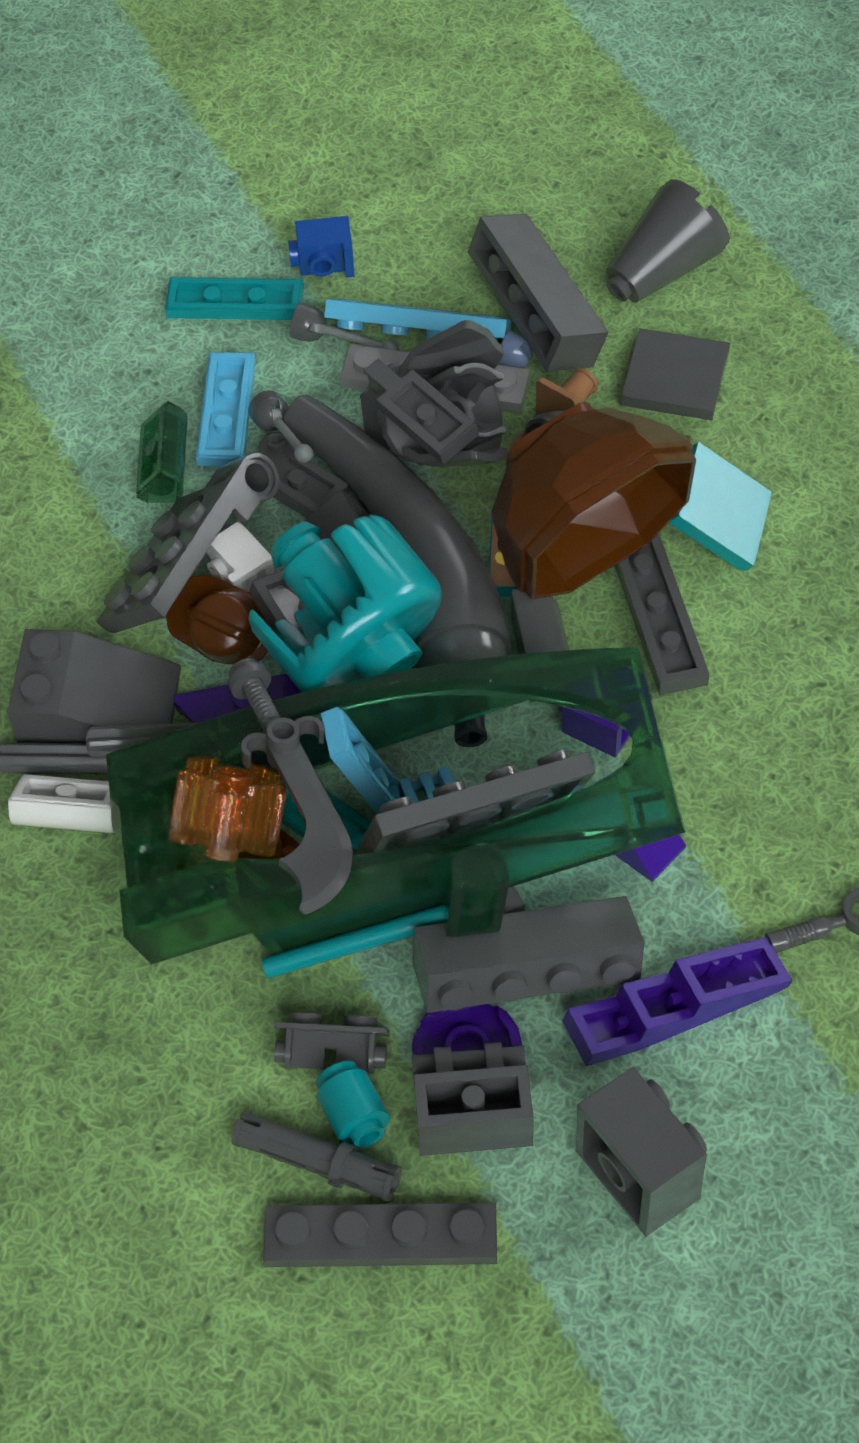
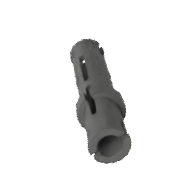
[231,1110,402,1202]

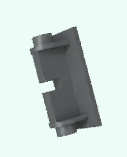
[274,1012,390,1074]

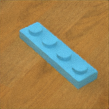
[324,298,512,342]

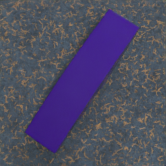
[562,937,793,1066]

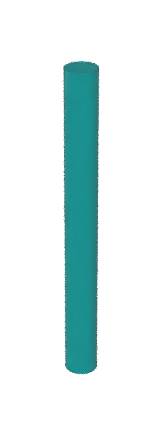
[262,897,474,978]

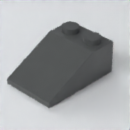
[7,629,181,744]

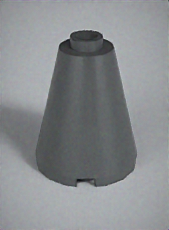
[606,179,730,303]

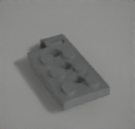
[97,453,280,633]

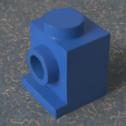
[288,216,355,278]

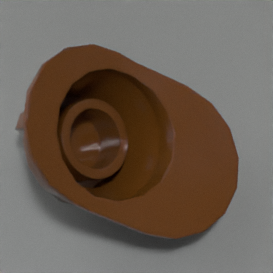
[166,575,271,665]

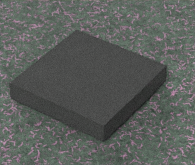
[621,328,730,421]

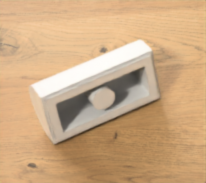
[8,774,123,833]

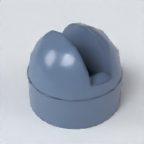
[498,331,532,369]

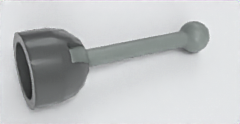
[290,302,399,351]
[249,390,313,463]

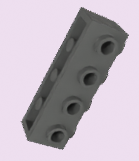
[468,214,608,372]
[413,896,644,1013]

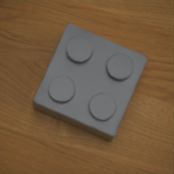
[575,1067,707,1237]

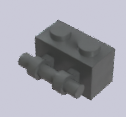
[412,1042,534,1156]

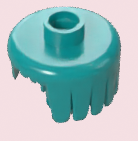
[248,515,442,700]

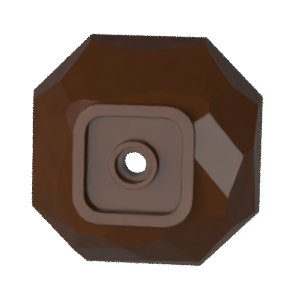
[492,402,697,599]

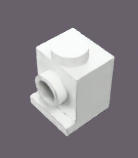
[206,521,275,592]

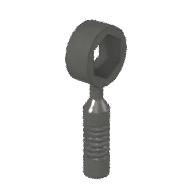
[765,888,859,953]

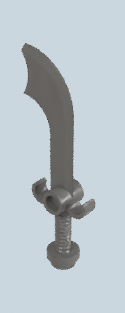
[228,658,353,915]

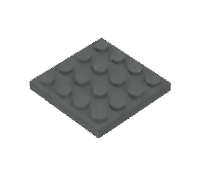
[351,750,596,883]

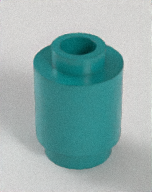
[316,1061,390,1149]

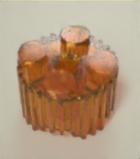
[169,756,287,861]

